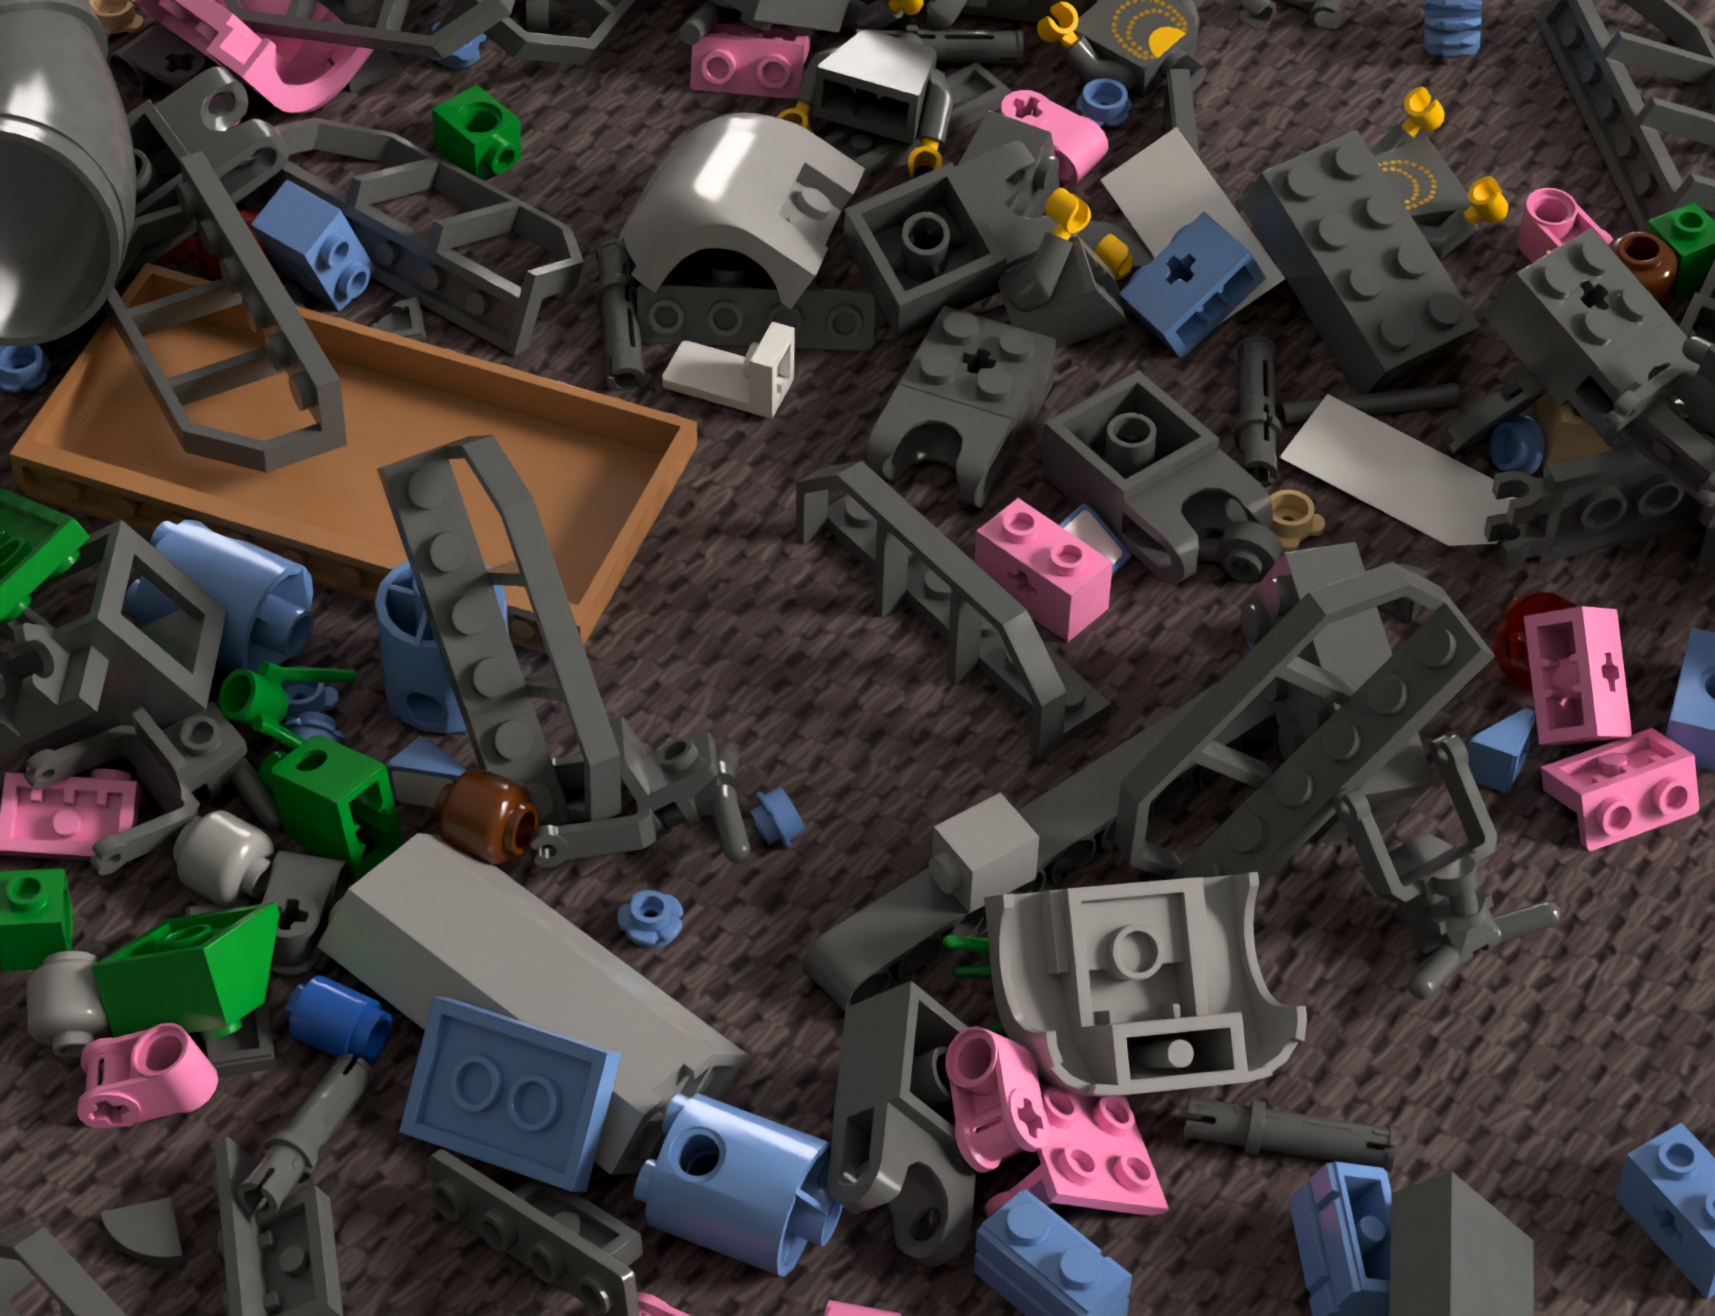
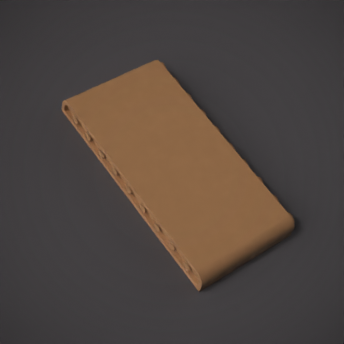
[9,263,697,654]

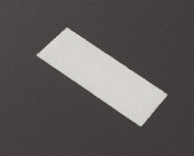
[1100,127,1285,326]
[1279,394,1516,546]

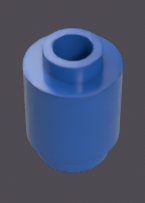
[285,975,393,1064]

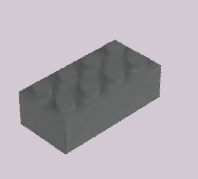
[1239,130,1481,394]
[1241,542,1434,843]

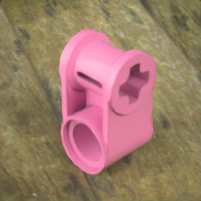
[1001,90,1108,190]
[1517,188,1614,263]
[77,1023,218,1128]
[945,1026,1050,1173]

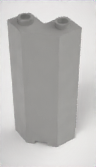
[317,833,747,1175]

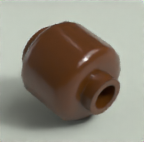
[1608,232,1678,310]
[434,769,539,864]

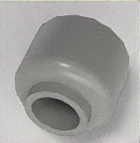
[173,810,274,907]
[26,951,113,1058]

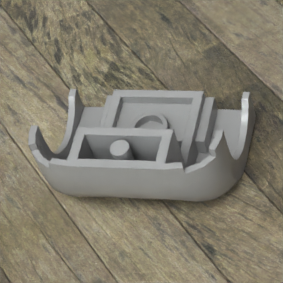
[617,113,865,309]
[984,872,1307,1096]

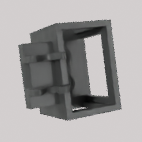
[0,519,227,756]

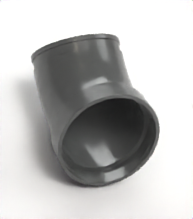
[0,0,137,346]

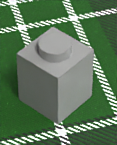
[929,792,1039,913]

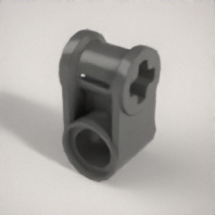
[109,25,207,105]
[261,850,349,978]

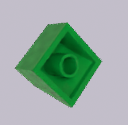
[91,902,280,1040]

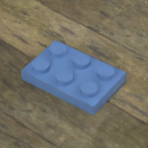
[399,997,622,1192]

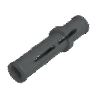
[855,25,1024,66]
[594,239,645,391]
[1234,335,1282,488]
[236,1053,374,1220]
[1182,1094,1397,1172]

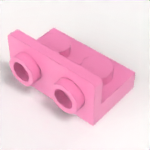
[690,21,811,99]
[1541,728,1699,851]
[0,766,147,864]

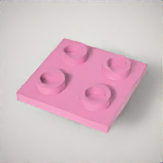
[985,1083,1169,1218]

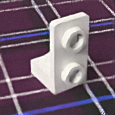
[662,322,795,419]

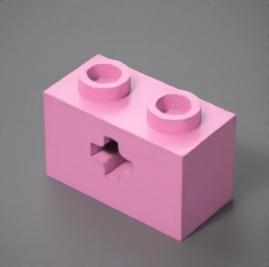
[975,498,1113,643]
[1524,606,1632,746]

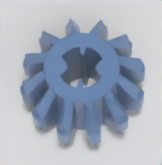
[1424,0,1482,58]

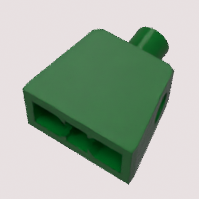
[259,735,404,884]

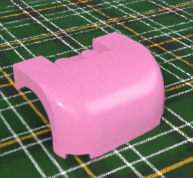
[129,0,374,114]

